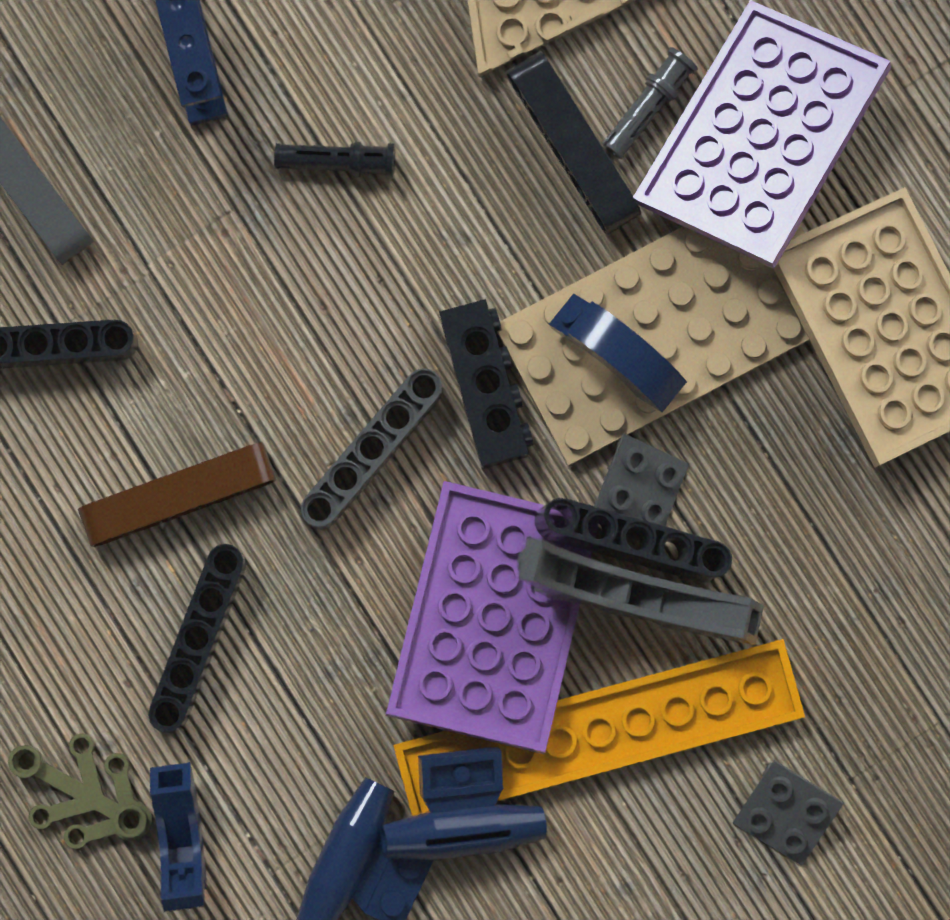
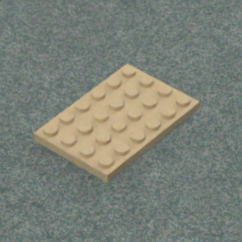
[774,187,950,468]

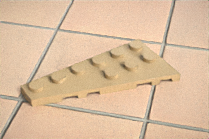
[467,0,636,78]

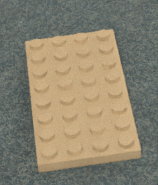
[497,225,810,466]

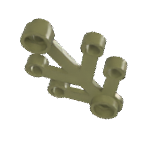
[8,733,152,849]

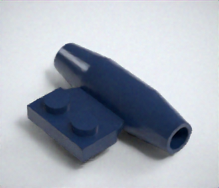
[380,747,547,860]
[296,777,434,920]

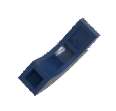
[549,293,687,413]
[150,762,207,912]

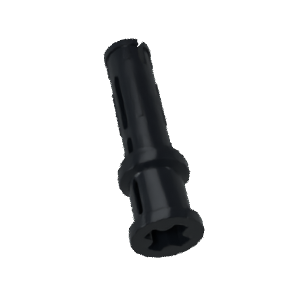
[274,141,396,179]

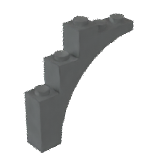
[518,537,764,645]

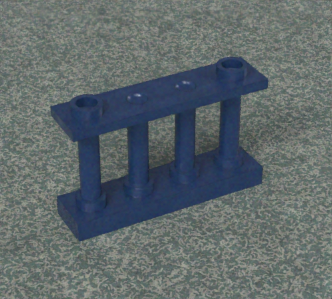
[155,0,229,126]

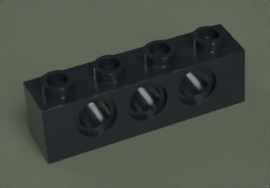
[439,299,534,469]

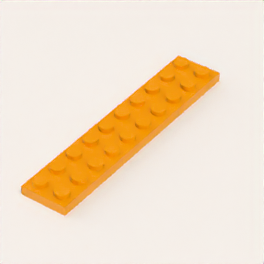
[393,639,805,816]

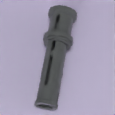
[601,47,698,159]

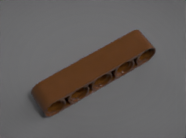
[78,442,276,547]

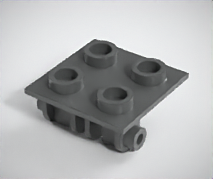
[594,434,689,526]
[733,760,844,865]

